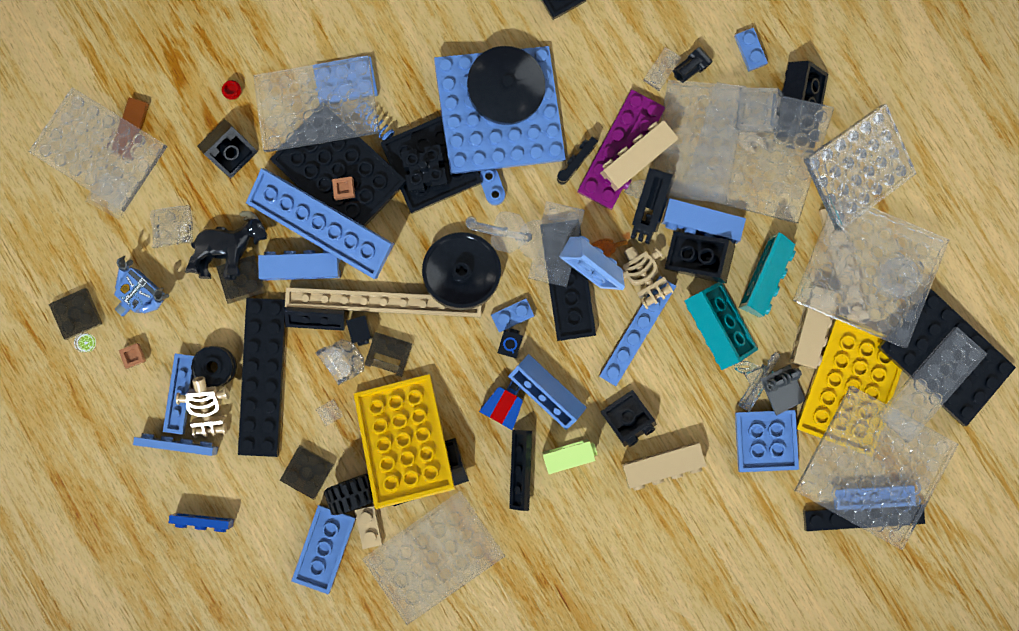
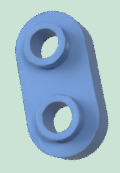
[479,169,505,206]

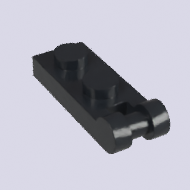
[557,137,598,185]

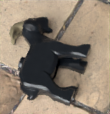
[185,211,268,280]

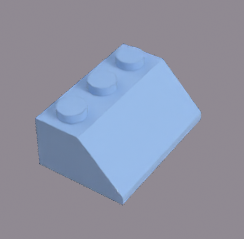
[559,236,625,290]

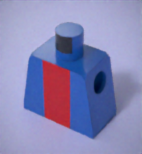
[479,380,523,430]

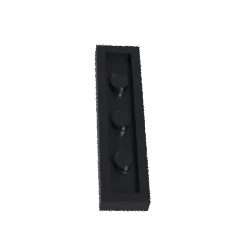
[509,430,532,511]

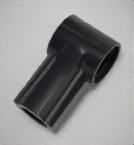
[673,46,713,83]

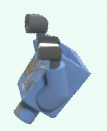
[114,256,169,317]

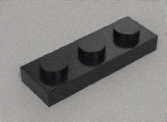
[284,307,346,331]

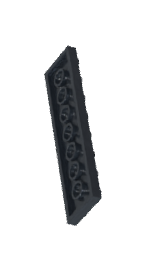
[238,298,286,457]

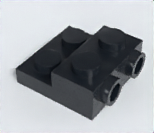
[601,390,657,447]

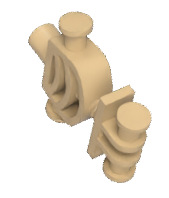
[623,247,674,309]
[176,376,230,438]

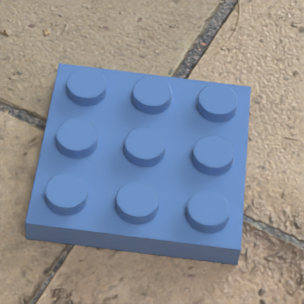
[735,410,799,472]

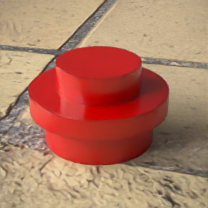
[222,80,242,100]

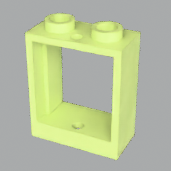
[542,439,597,474]

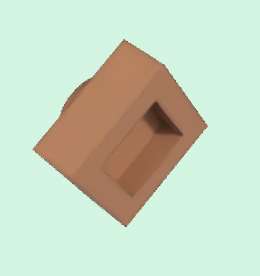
[332,177,355,200]
[118,343,146,369]

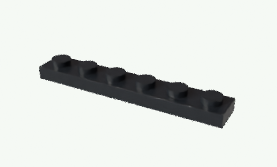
[803,503,925,531]

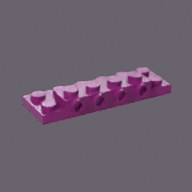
[577,89,666,210]

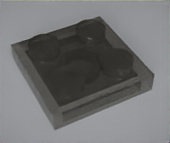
[216,255,266,304]
[49,288,103,340]
[280,445,335,500]

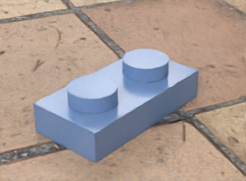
[734,28,768,72]
[491,299,534,333]

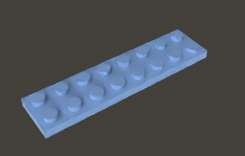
[246,168,394,279]

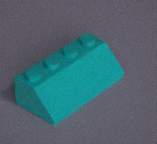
[739,232,796,317]
[684,282,758,370]

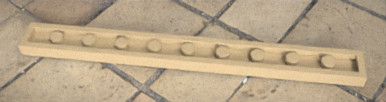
[285,288,482,318]

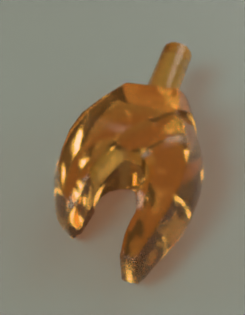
[591,238,628,257]

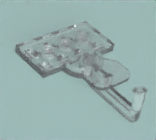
[465,201,585,287]

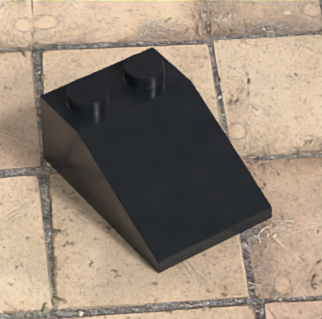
[664,231,735,283]

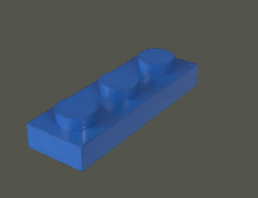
[168,513,234,532]

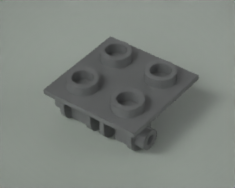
[760,365,805,416]

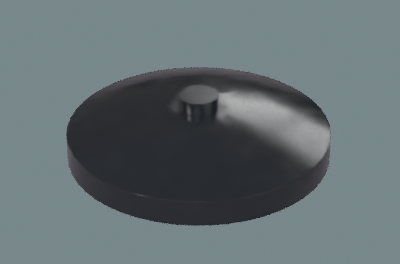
[467,46,545,125]
[422,232,501,310]

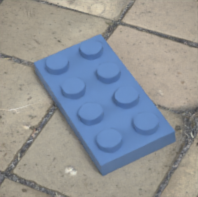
[291,504,356,594]

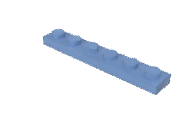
[599,276,676,386]

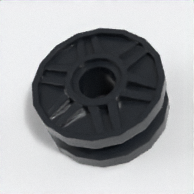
[191,346,237,387]

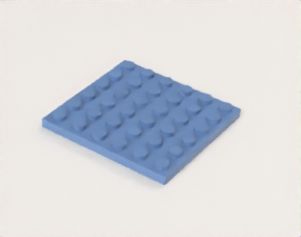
[434,46,566,174]

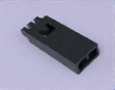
[631,168,675,244]

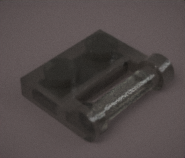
[364,332,413,377]

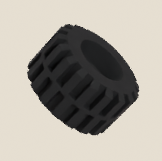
[324,474,373,515]

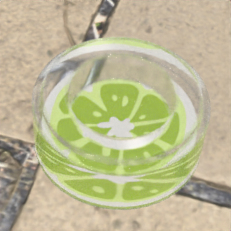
[74,333,96,353]

